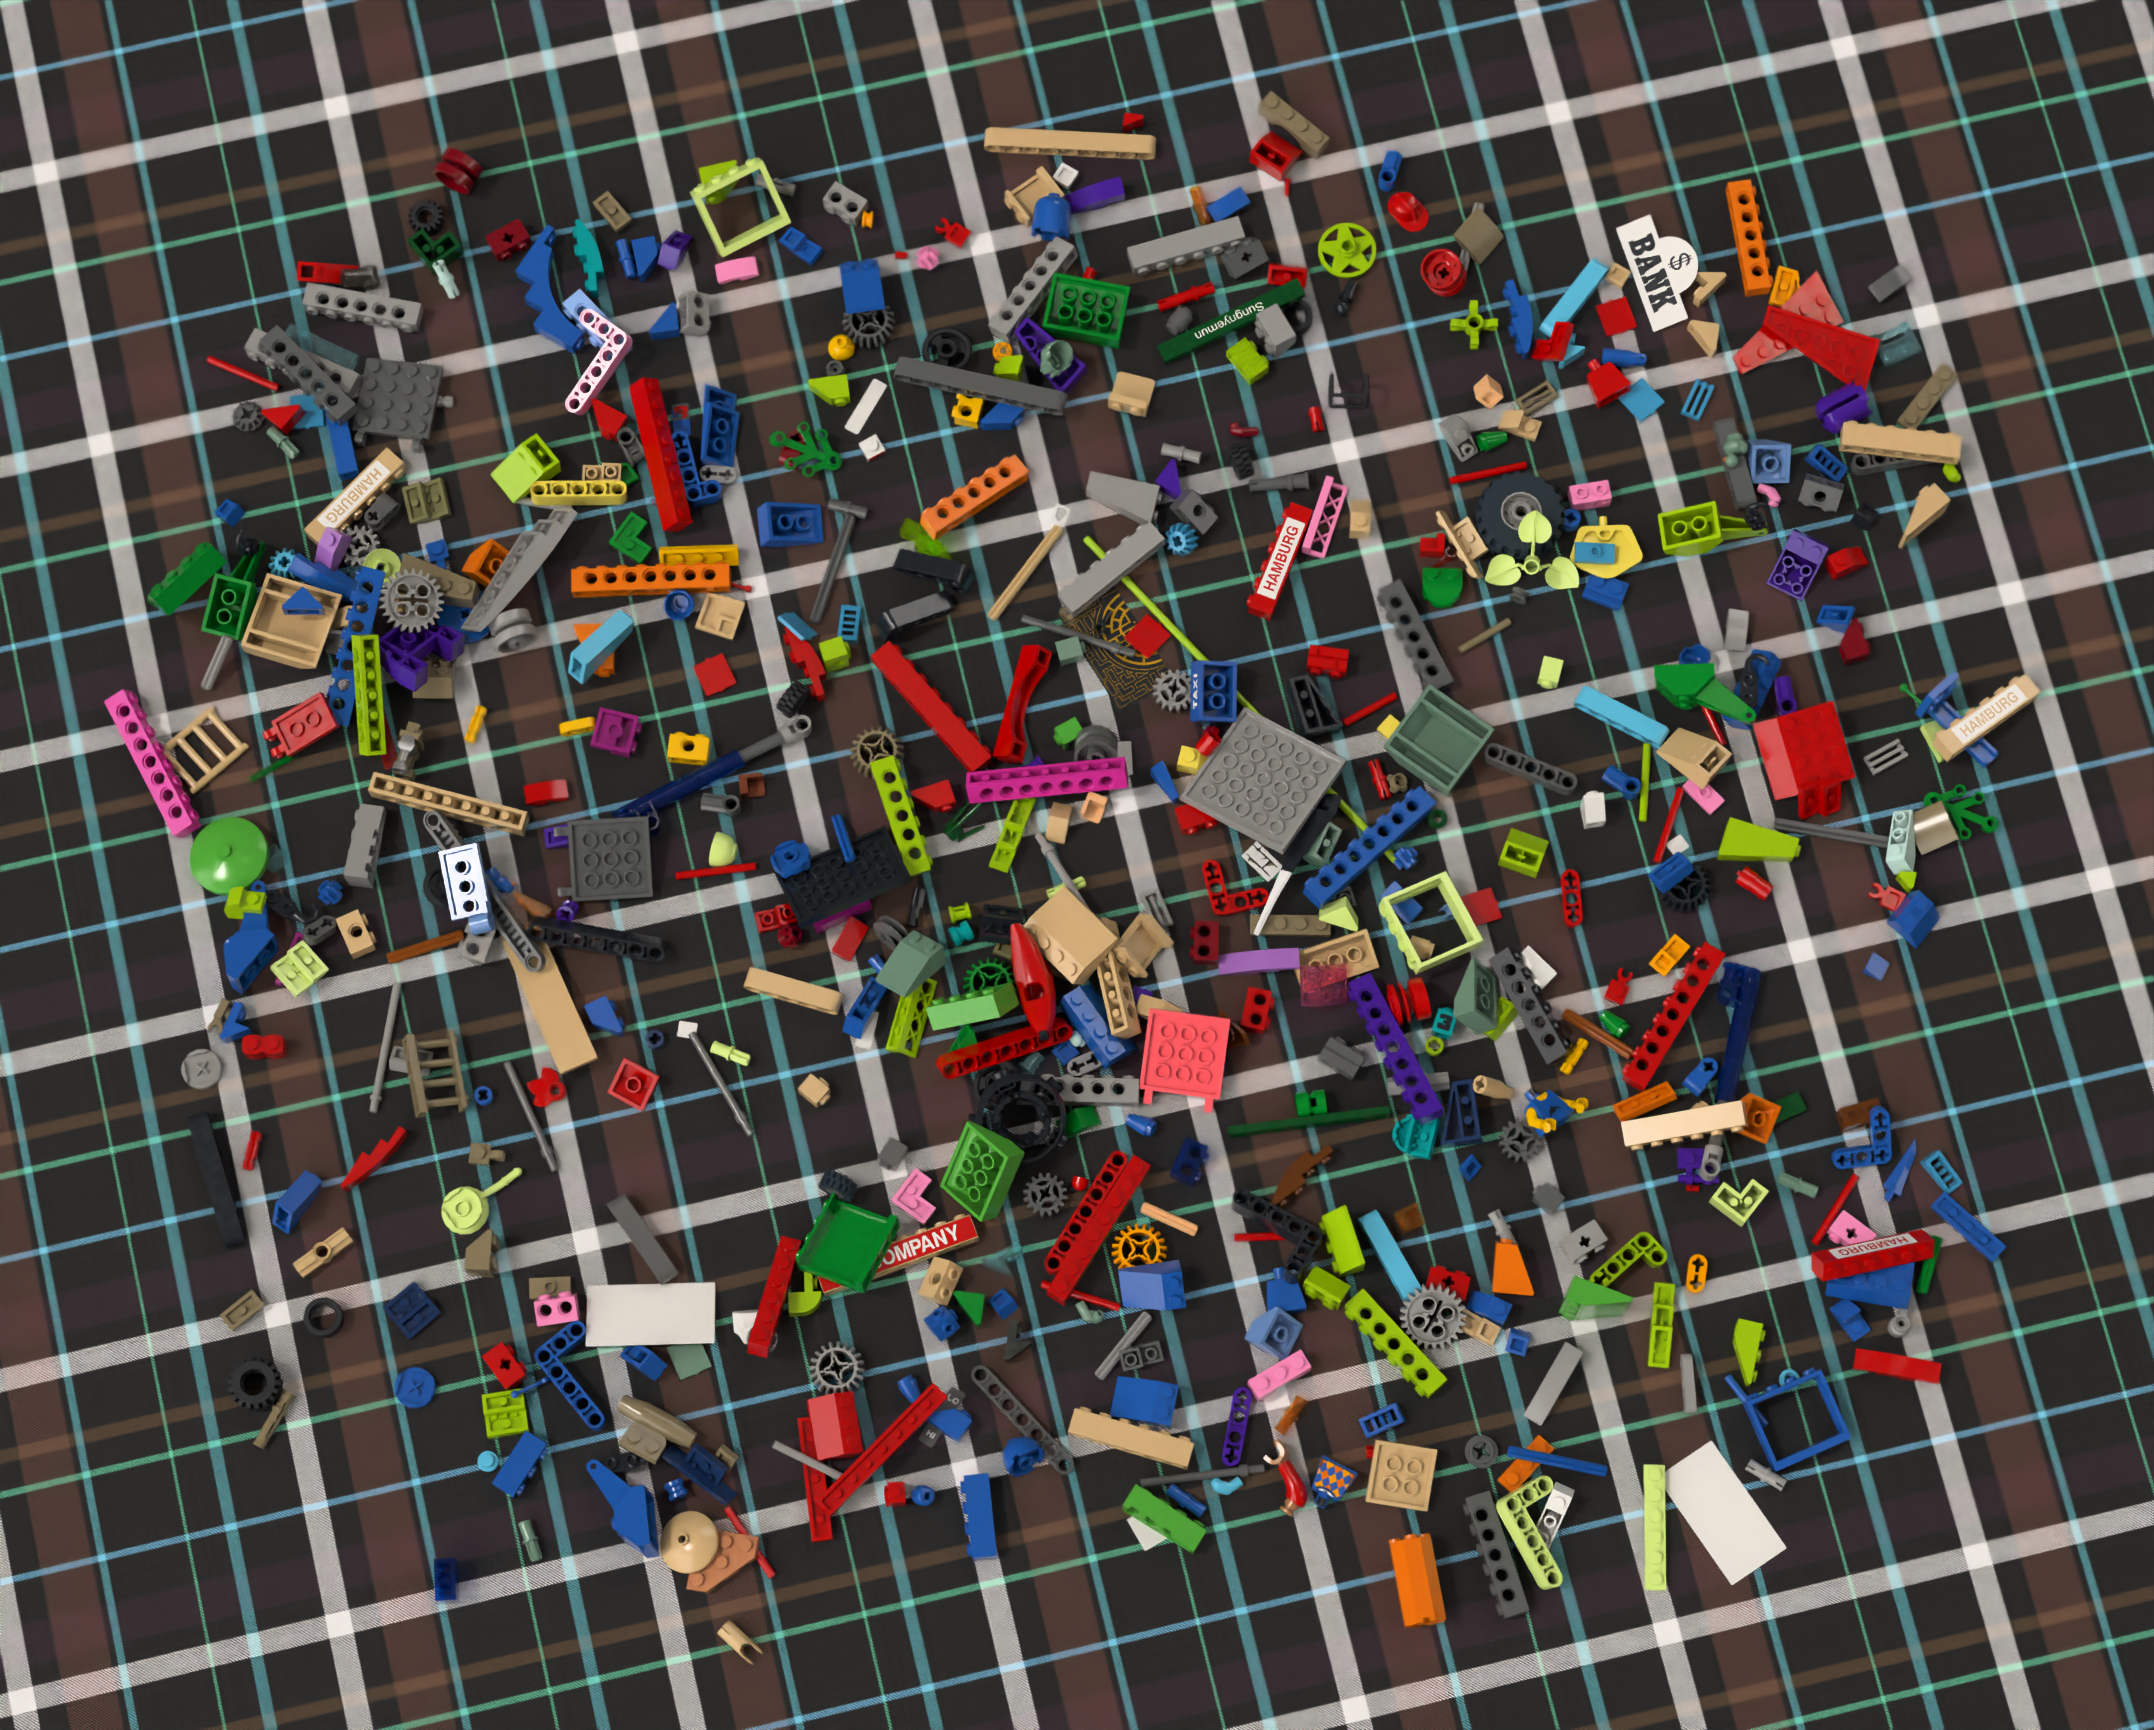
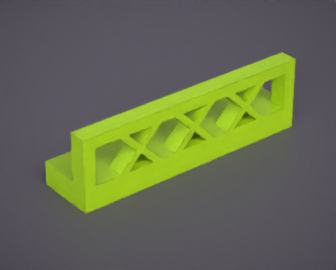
[885,978,937,1058]

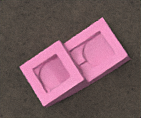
[715,257,759,285]

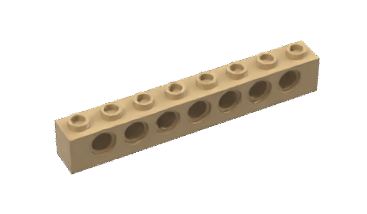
[368,772,530,837]

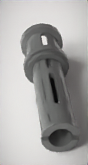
[1249,472,1309,492]

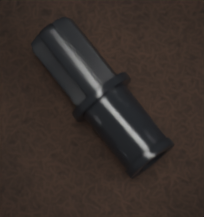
[906,887,925,928]

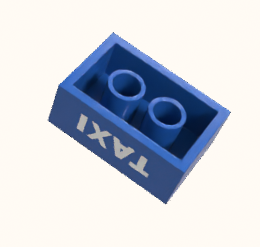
[1190,660,1237,723]

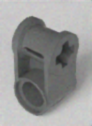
[617,427,646,467]
[364,493,401,532]

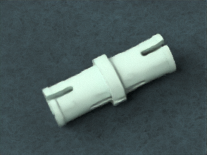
[432,260,460,299]

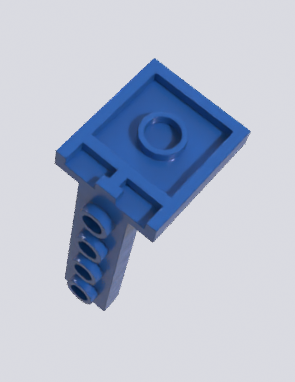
[1915,671,1999,768]

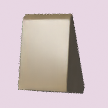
[1687,320,1720,358]
[1045,802,1073,845]

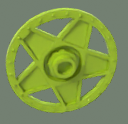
[1318,223,1376,278]

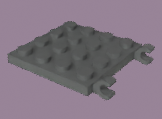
[352,358,444,453]
[554,816,653,901]

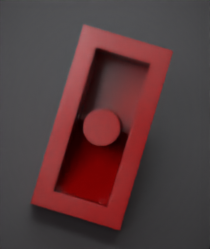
[592,398,629,442]
[1824,547,1869,581]
[910,780,956,813]

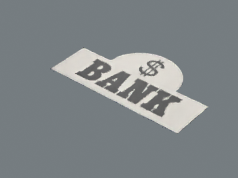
[1616,214,1698,332]

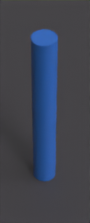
[1724,1374,1769,1428]

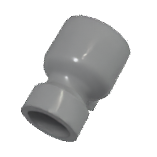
[1887,1308,1910,1338]

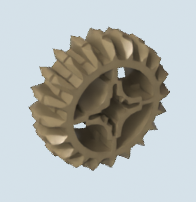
[850,726,904,779]

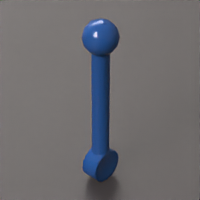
[511,1376,550,1398]

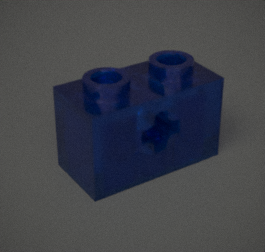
[434,1558,459,1604]

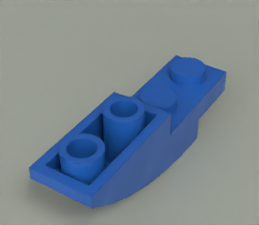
[1502,279,1533,360]

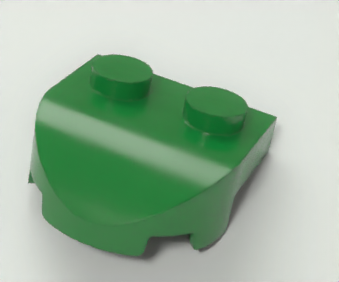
[1422,568,1463,608]

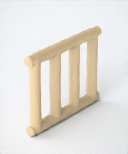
[163,706,249,794]

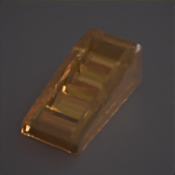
[513,892,555,918]

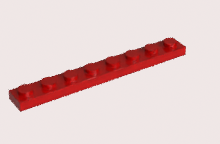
[816,1383,948,1516]

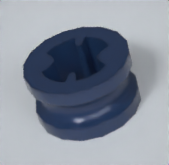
[646,1030,665,1050]

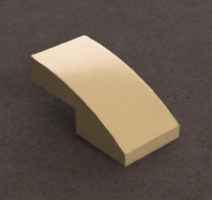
[1460,1309,1501,1346]

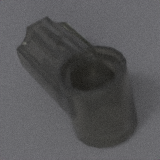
[340,265,381,290]

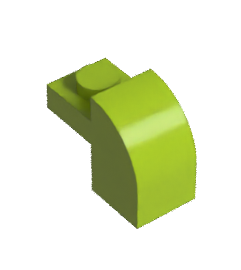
[224,887,267,919]
[788,1272,822,1317]

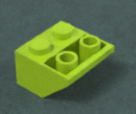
[1498,828,1549,878]
[1302,1265,1351,1310]

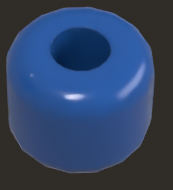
[911,1485,935,1506]

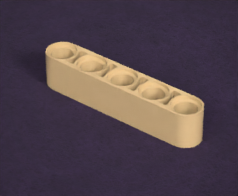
[743,967,844,1015]

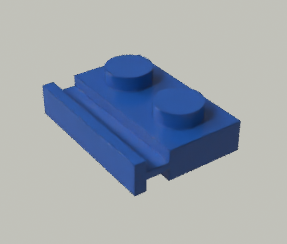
[1582,574,1629,611]

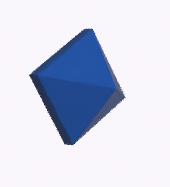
[1458,1154,1482,1182]

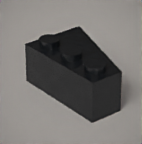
[1284,674,1343,740]

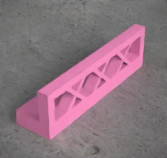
[1302,475,1348,559]

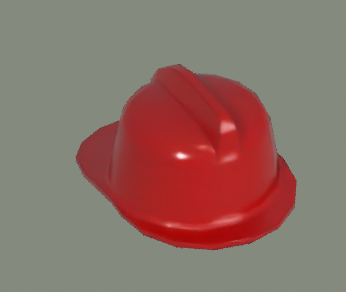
[1387,192,1429,232]

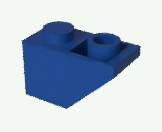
[584,996,625,1037]

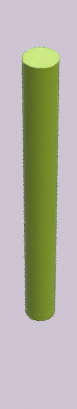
[1639,743,1651,822]

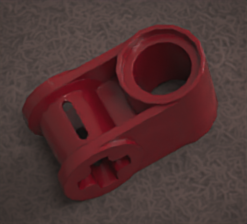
[778,430,806,470]

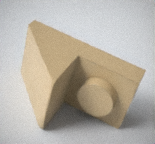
[1693,272,1727,308]
[1498,410,1542,442]

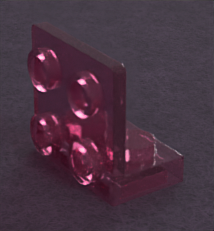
[1300,963,1348,1007]

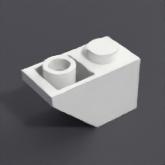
[1580,791,1606,829]

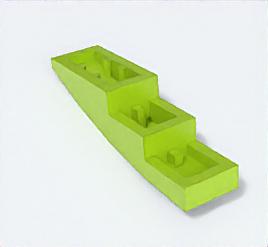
[989,797,1036,873]
[1648,1281,1675,1368]

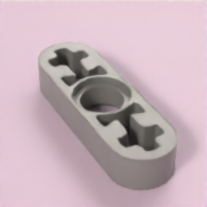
[1680,1354,1697,1414]

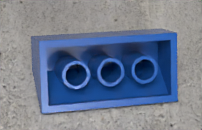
[1059,984,1138,1069]

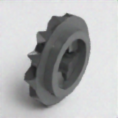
[232,401,264,431]
[1465,1435,1498,1469]

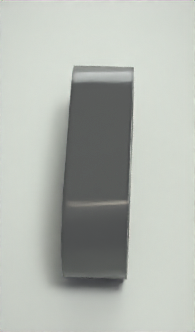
[303,915,337,945]

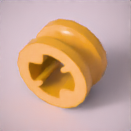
[862,211,874,229]

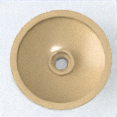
[660,1511,719,1574]

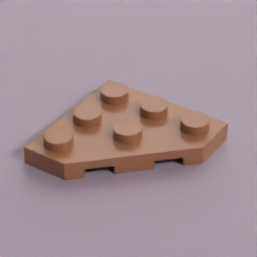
[686,1530,760,1593]

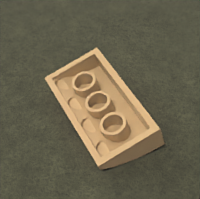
[1294,929,1379,993]

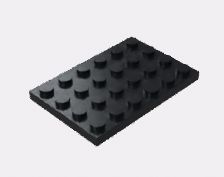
[775,826,912,928]

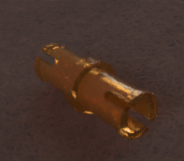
[1189,186,1211,226]
[1274,1395,1308,1436]

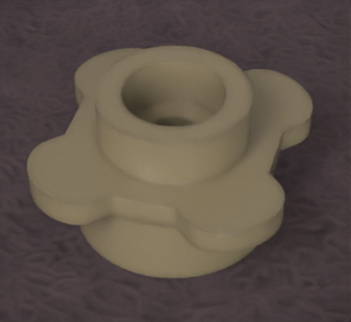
[1387,773,1408,793]

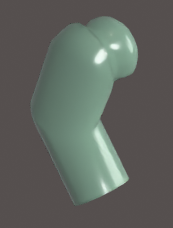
[1075,1300,1104,1324]

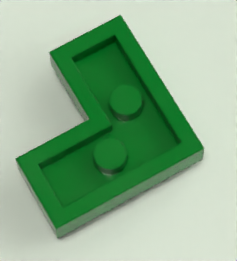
[608,511,652,564]

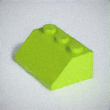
[1319,1205,1365,1278]

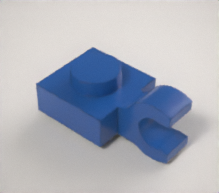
[425,539,450,570]

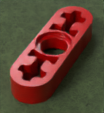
[1560,869,1583,928]

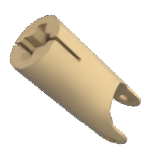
[1473,1075,1515,1099]
[717,1620,763,1665]

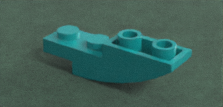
[572,219,605,298]

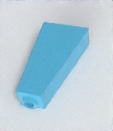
[568,609,634,685]

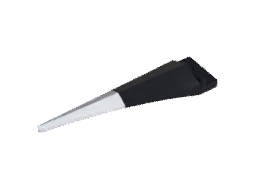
[1253,794,1342,936]

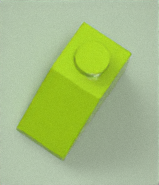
[993,355,1024,382]
[808,374,851,407]

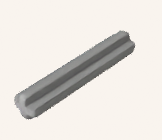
[201,635,233,690]

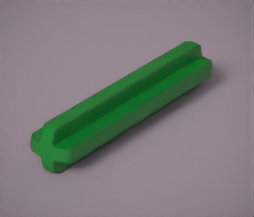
[1916,1235,1942,1294]

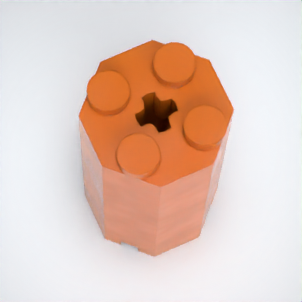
[1389,1533,1446,1628]

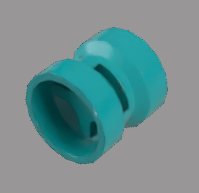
[948,920,974,947]

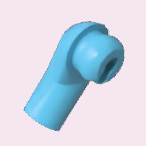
[1211,1476,1243,1495]

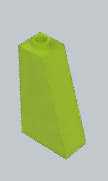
[1717,817,1801,862]

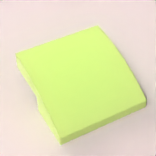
[270,940,329,998]

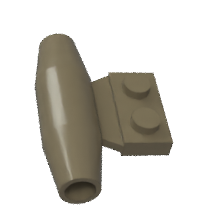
[617,1395,697,1464]

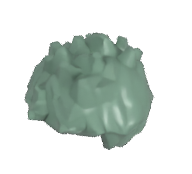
[1040,340,1073,379]

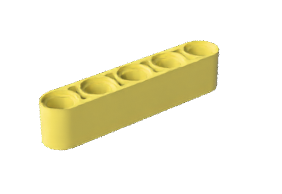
[530,480,628,506]

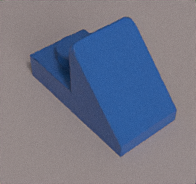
[219,1001,252,1044]
[1829,1299,1871,1343]

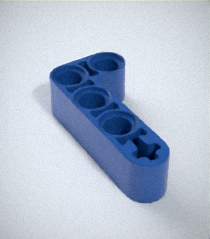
[672,431,723,507]

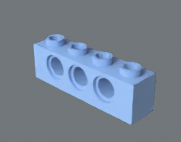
[562,289,633,361]

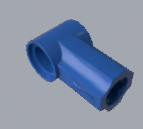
[1378,150,1403,192]
[1601,765,1641,800]

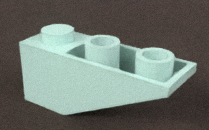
[1885,810,1916,875]

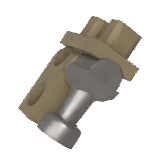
[392,722,424,782]

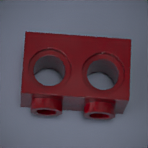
[1190,920,1219,965]

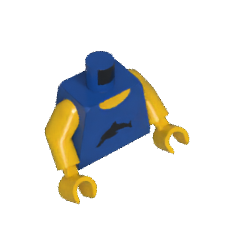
[1524,1087,1588,1138]

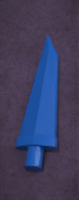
[1882,1139,1917,1202]

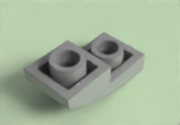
[1724,608,1749,651]

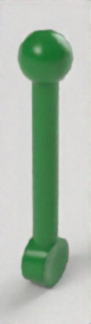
[1899,683,1922,705]

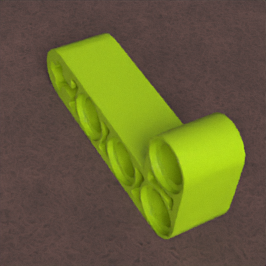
[1588,1232,1667,1288]

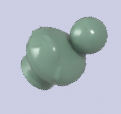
[1723,433,1748,467]

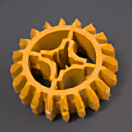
[1112,1224,1167,1269]

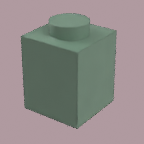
[1055,636,1086,666]

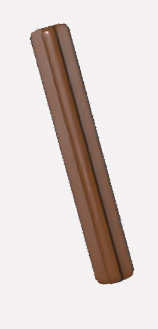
[386,930,465,964]
[1562,1008,1634,1059]

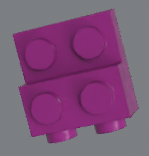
[590,707,642,758]

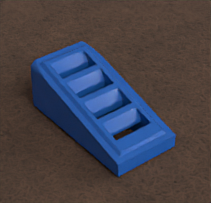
[1804,443,1849,482]
[1150,760,1179,804]
[1358,1402,1406,1438]

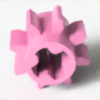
[915,246,940,270]

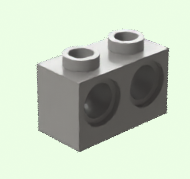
[823,181,869,226]
[679,290,711,337]
[457,923,497,966]

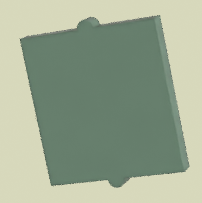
[667,1344,712,1381]

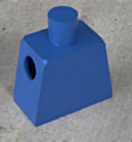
[1267,1267,1307,1314]

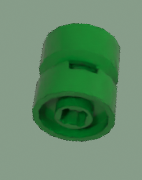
[1295,1089,1327,1117]

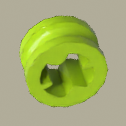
[1425,1036,1444,1056]

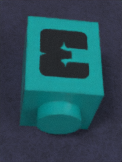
[1430,1007,1457,1041]

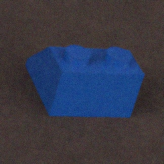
[1886,890,1940,949]

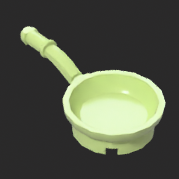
[441,1167,522,1235]

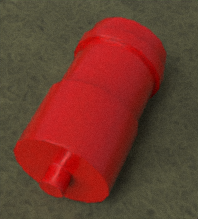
[1735,866,1774,901]

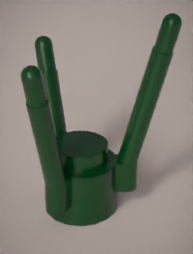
[943,801,985,842]

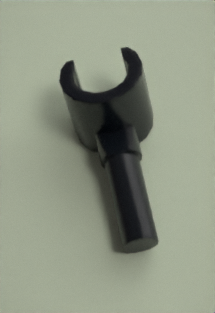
[1093,610,1112,635]

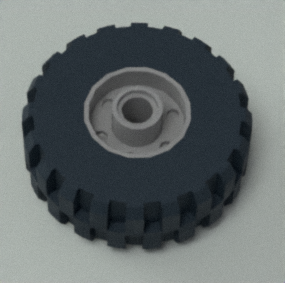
[1475,471,1565,563]

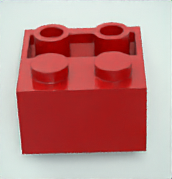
[1249,131,1303,182]

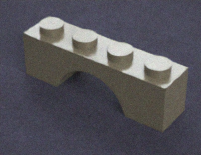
[1258,91,1330,160]

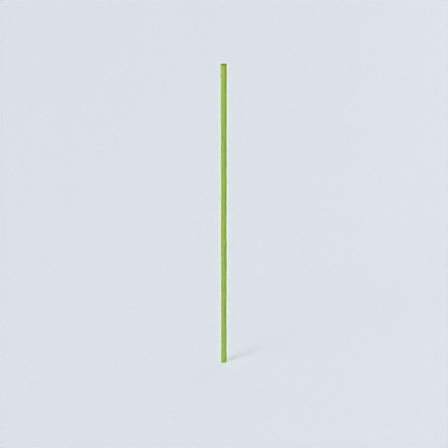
[1083,536,1396,864]

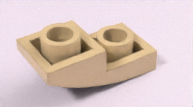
[582,463,622,481]

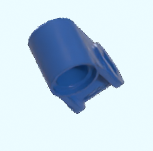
[1682,1058,1718,1097]

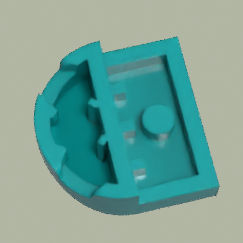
[1392,1114,1440,1160]

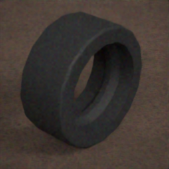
[1281,299,1313,337]
[303,1297,344,1338]

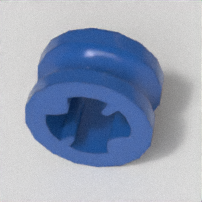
[474,1086,493,1106]

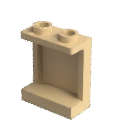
[1004,166,1065,228]
[1112,914,1174,978]

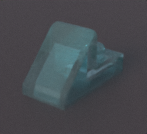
[981,1243,1022,1276]

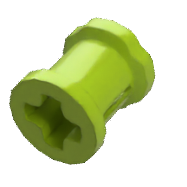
[948,902,972,924]

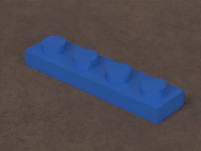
[1930,1192,2007,1262]

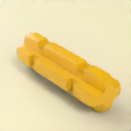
[464,705,487,744]
[1560,1038,1589,1075]

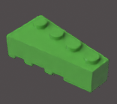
[926,982,1019,1031]
[1122,1484,1207,1554]

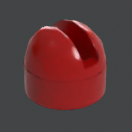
[1072,1176,1089,1191]

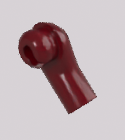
[1229,422,1259,437]

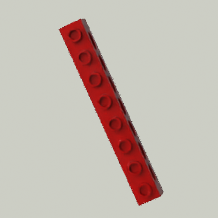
[1621,942,1726,1092]

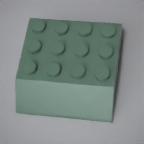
[1383,684,1495,798]

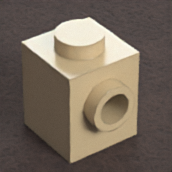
[798,1074,831,1108]

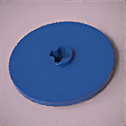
[437,590,490,644]

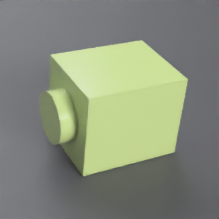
[1537,656,1563,689]

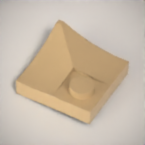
[695,593,745,641]

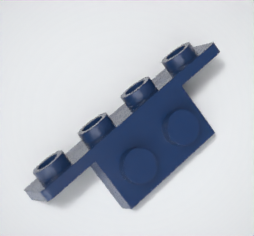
[661,1443,737,1506]

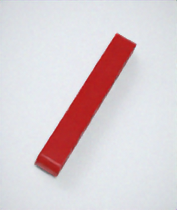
[936,1017,1073,1079]
[1045,1151,1127,1275]

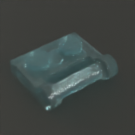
[1870,321,1922,367]

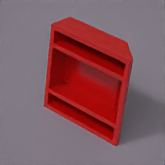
[1752,701,1855,800]

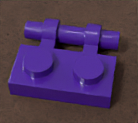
[1677,1148,1719,1185]

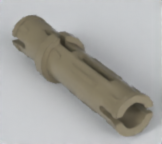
[253,1389,296,1450]

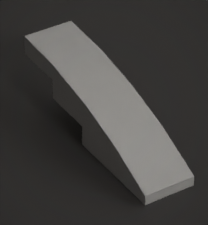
[1523,1342,1583,1426]

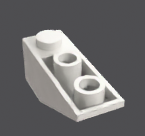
[1529,1482,1575,1550]

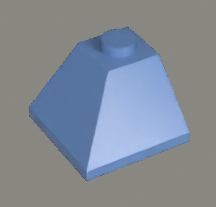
[1746,439,1791,484]
[1244,1307,1304,1360]

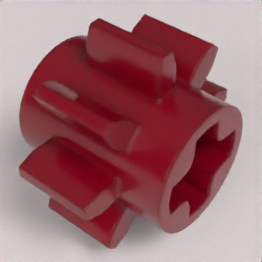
[777,923,802,949]

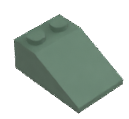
[875,930,946,998]
[1453,958,1497,1034]

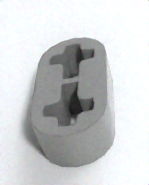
[700,465,737,486]
[1067,1051,1102,1078]

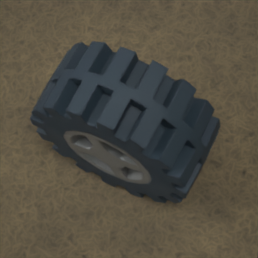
[818,1170,858,1202]

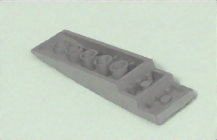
[461,508,578,632]

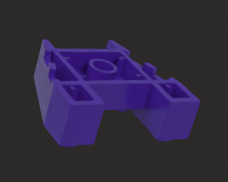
[379,613,465,692]

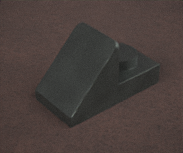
[1004,1319,1032,1363]

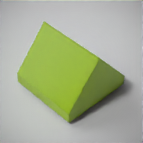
[1896,871,1917,893]

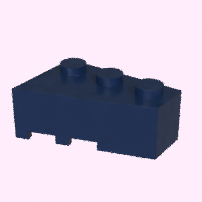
[1441,1079,1483,1149]

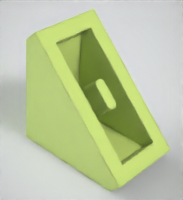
[1319,896,1358,932]

